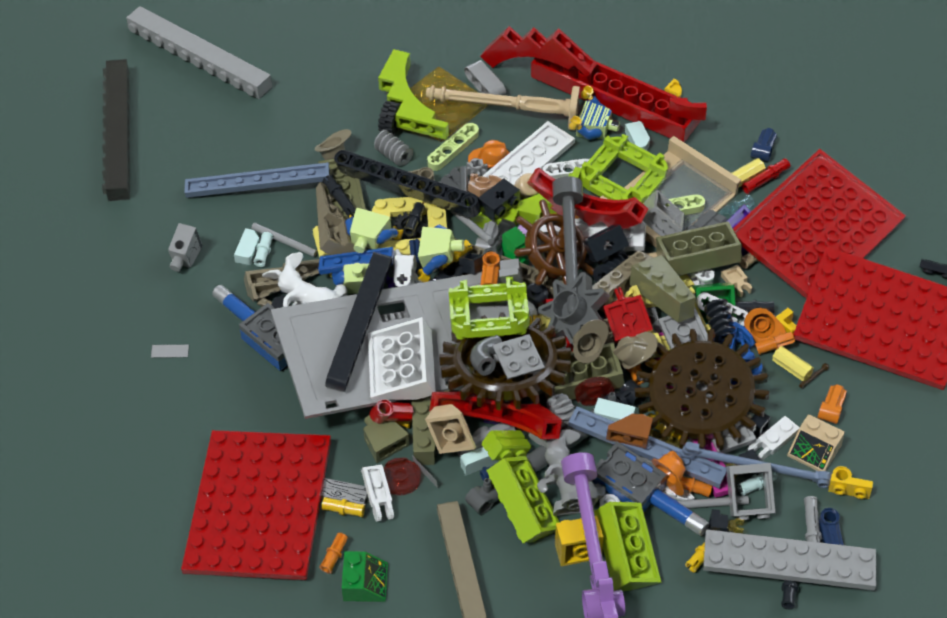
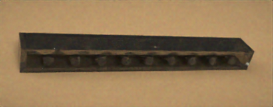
[102,59,130,201]

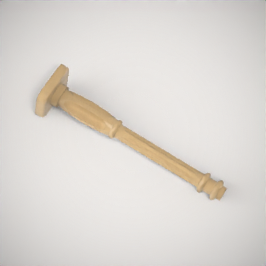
[426,85,580,131]

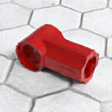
[370,399,413,424]

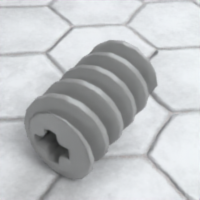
[374,130,413,166]

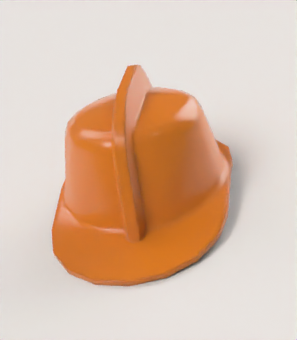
[468,140,509,168]
[744,308,786,343]
[651,451,686,496]

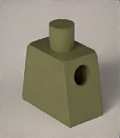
[363,415,409,463]

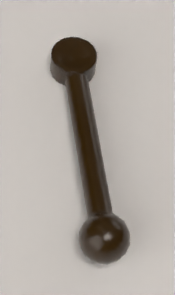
[799,363,829,389]

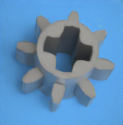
[467,158,488,177]

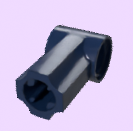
[750,128,777,162]
[819,508,844,545]

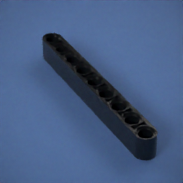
[334,150,481,217]
[325,252,393,392]

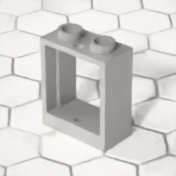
[642,190,684,236]
[726,463,775,520]

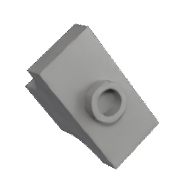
[499,258,524,283]

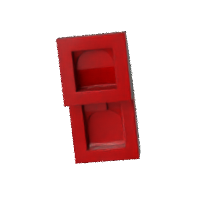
[668,98,707,120]

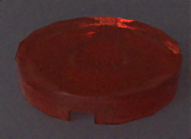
[574,377,614,406]
[383,457,421,495]

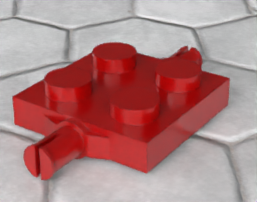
[603,287,653,343]

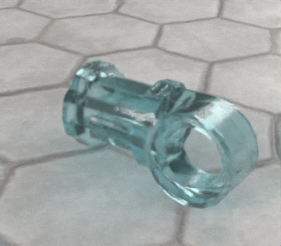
[720,195,756,220]

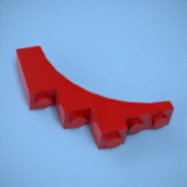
[527,168,648,230]
[429,392,562,439]

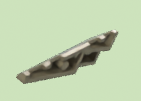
[316,182,356,255]
[244,259,319,302]

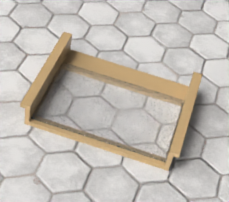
[600,136,741,247]

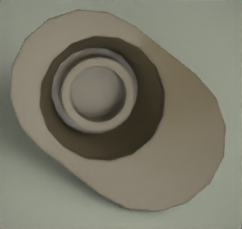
[314,129,352,160]
[572,320,609,363]
[613,332,657,369]

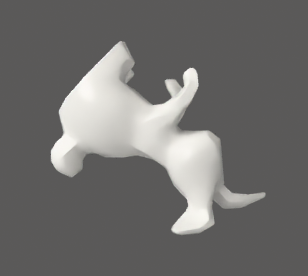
[262,252,348,307]

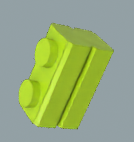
[482,430,531,460]

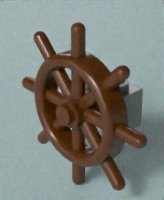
[514,200,594,285]

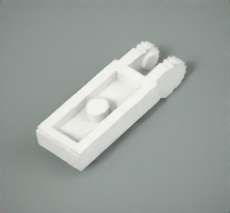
[748,416,800,461]
[361,465,394,522]

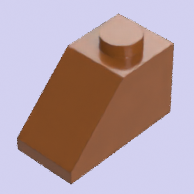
[606,413,653,449]

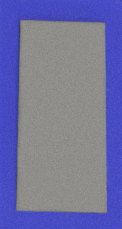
[151,345,189,358]
[412,455,438,488]

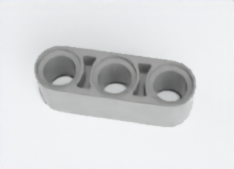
[464,60,506,96]

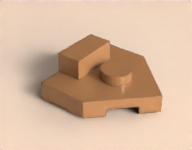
[468,173,502,197]

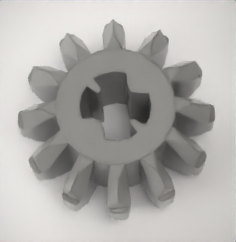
[546,393,575,428]

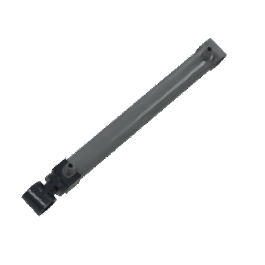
[465,379,646,515]

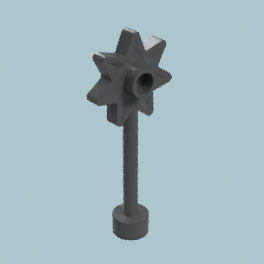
[538,176,610,345]

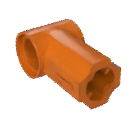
[480,252,500,285]
[817,384,847,424]

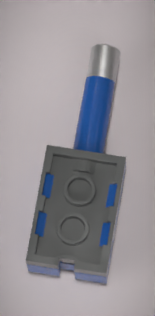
[212,285,287,371]
[592,442,709,536]

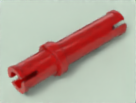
[742,158,791,194]

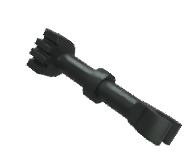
[483,218,516,255]

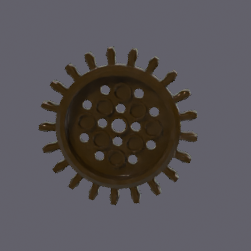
[439,312,571,410]
[635,329,769,451]

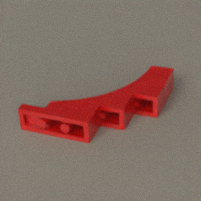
[480,26,597,77]

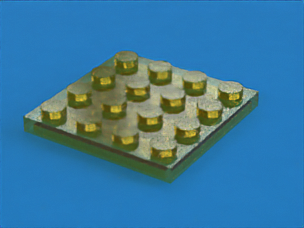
[410,67,489,142]

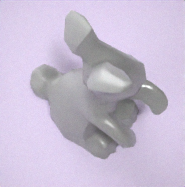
[528,429,606,516]

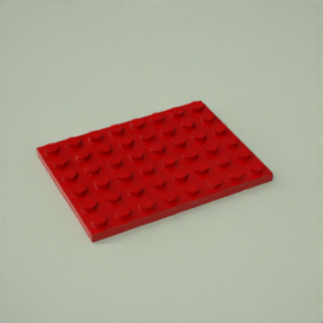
[733,149,906,299]
[793,246,947,390]
[181,430,331,580]

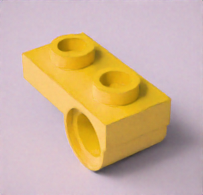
[828,466,873,499]

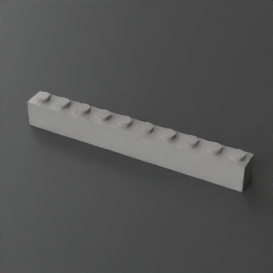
[126,6,272,99]

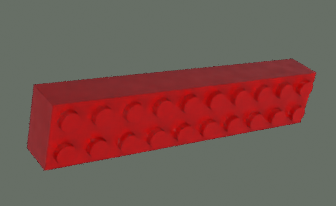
[531,58,701,143]

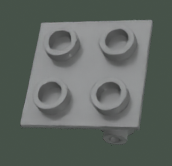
[492,335,545,379]

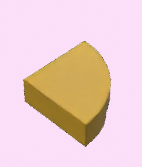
[664,78,682,98]

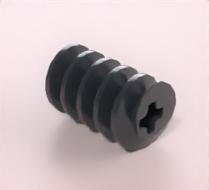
[593,252,629,283]
[704,298,736,343]

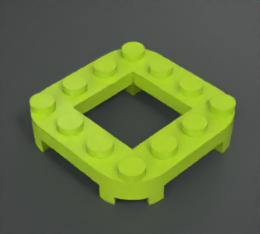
[580,134,668,203]
[448,277,530,339]

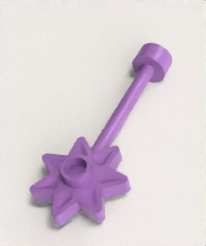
[561,452,625,618]

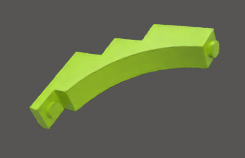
[378,49,449,140]
[469,167,582,228]

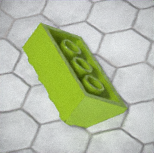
[486,456,560,544]
[594,502,661,591]

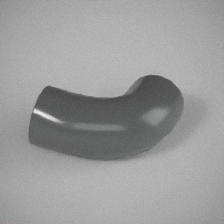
[470,335,502,376]

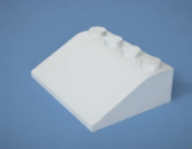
[368,317,436,400]

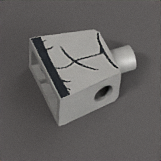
[168,223,203,272]

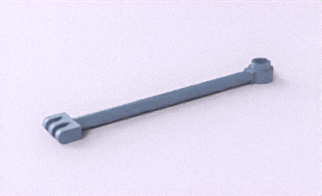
[679,442,832,488]

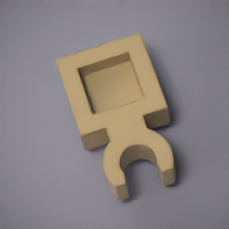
[721,265,752,297]

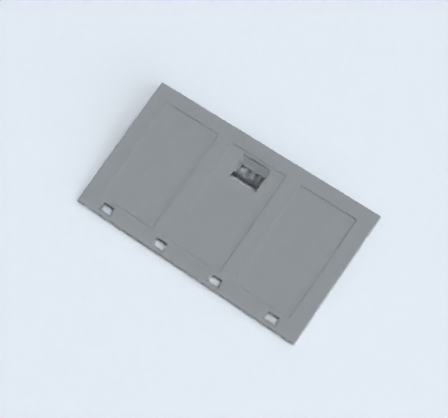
[271,272,509,419]

